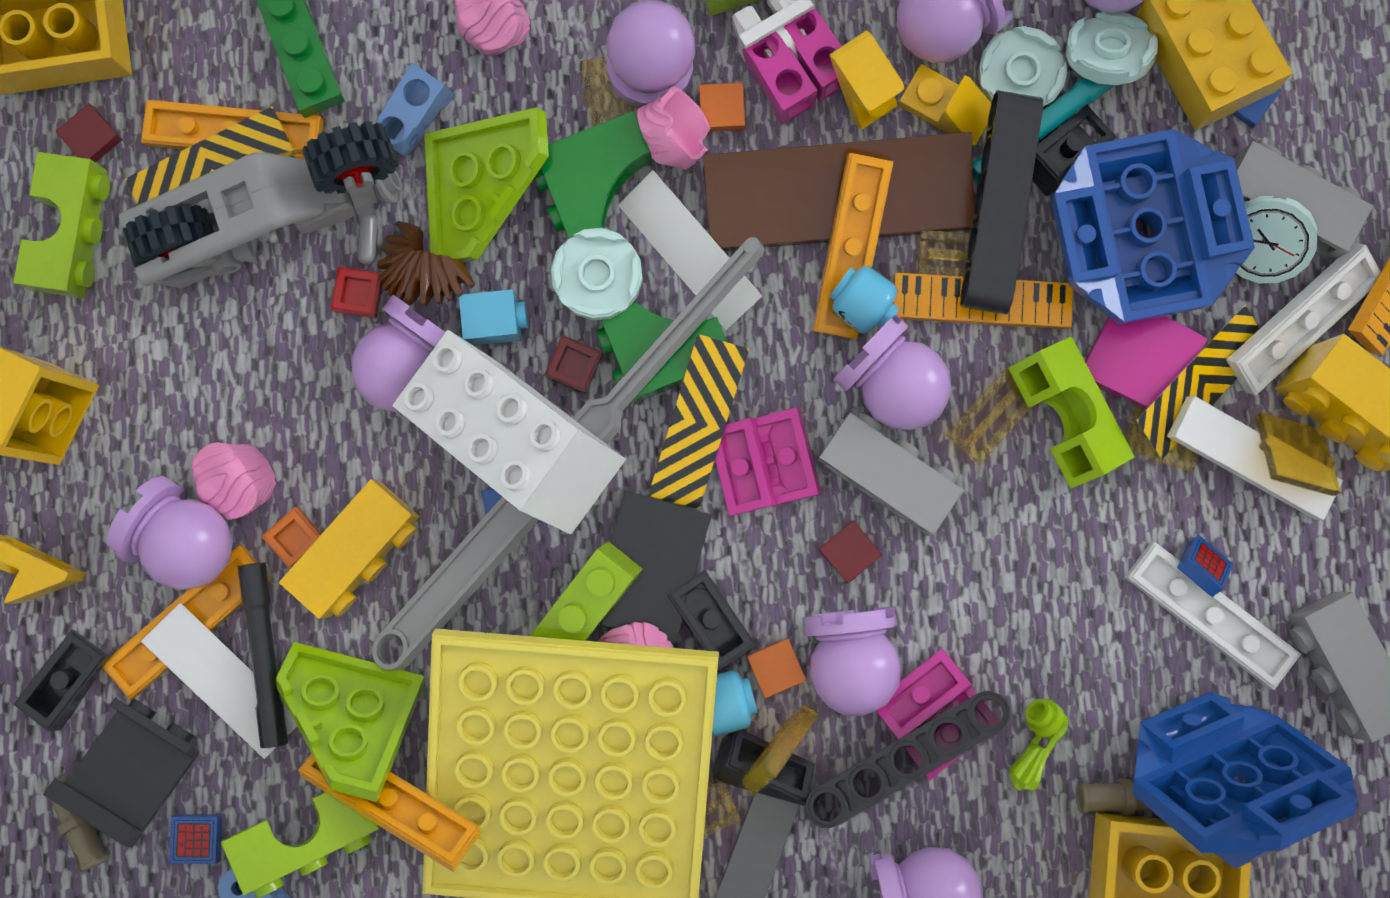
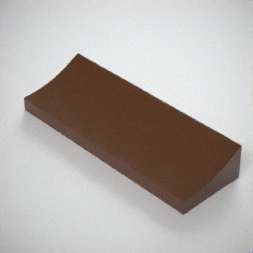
[703,132,974,251]

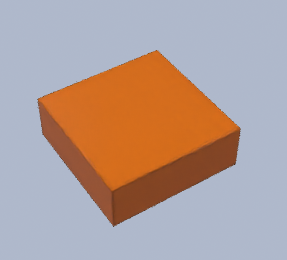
[699,83,745,132]
[261,506,322,569]
[747,638,807,698]

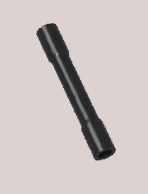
[237,562,288,748]

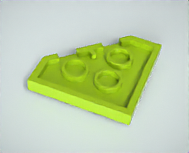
[424,107,549,263]
[276,642,424,802]

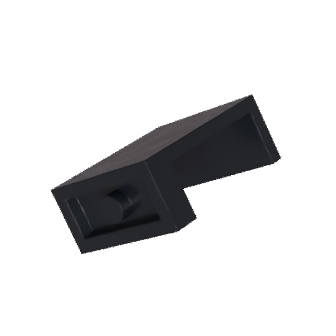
[43,698,200,848]

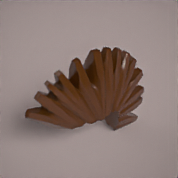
[377,221,475,306]

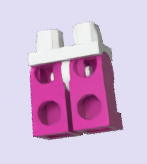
[732,0,842,125]

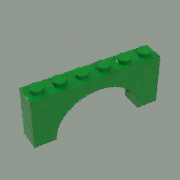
[535,111,727,404]

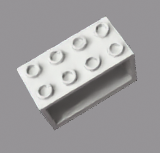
[392,330,626,534]

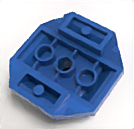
[1050,129,1255,325]
[1133,692,1358,869]

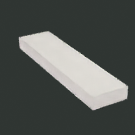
[1226,243,1381,396]
[1167,396,1343,521]
[1124,542,1301,690]

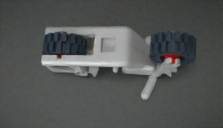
[119,121,402,289]

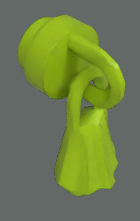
[1008,699,1069,791]

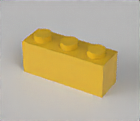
[279,479,420,619]

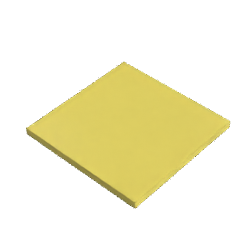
[422,629,719,898]

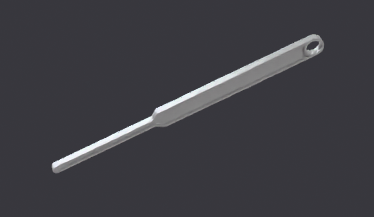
[372,237,764,671]

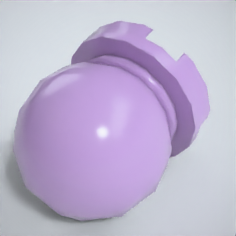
[606,0,695,108]
[896,0,1013,63]
[351,295,445,412]
[833,314,952,430]
[106,476,233,591]
[802,607,902,716]
[869,847,983,898]

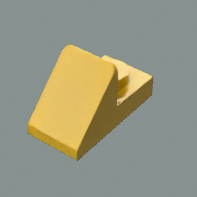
[829,30,905,130]
[898,64,991,148]
[0,535,87,604]

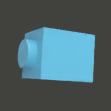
[459,289,529,346]

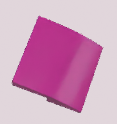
[1085,316,1208,410]
[715,407,822,516]
[876,649,1000,781]

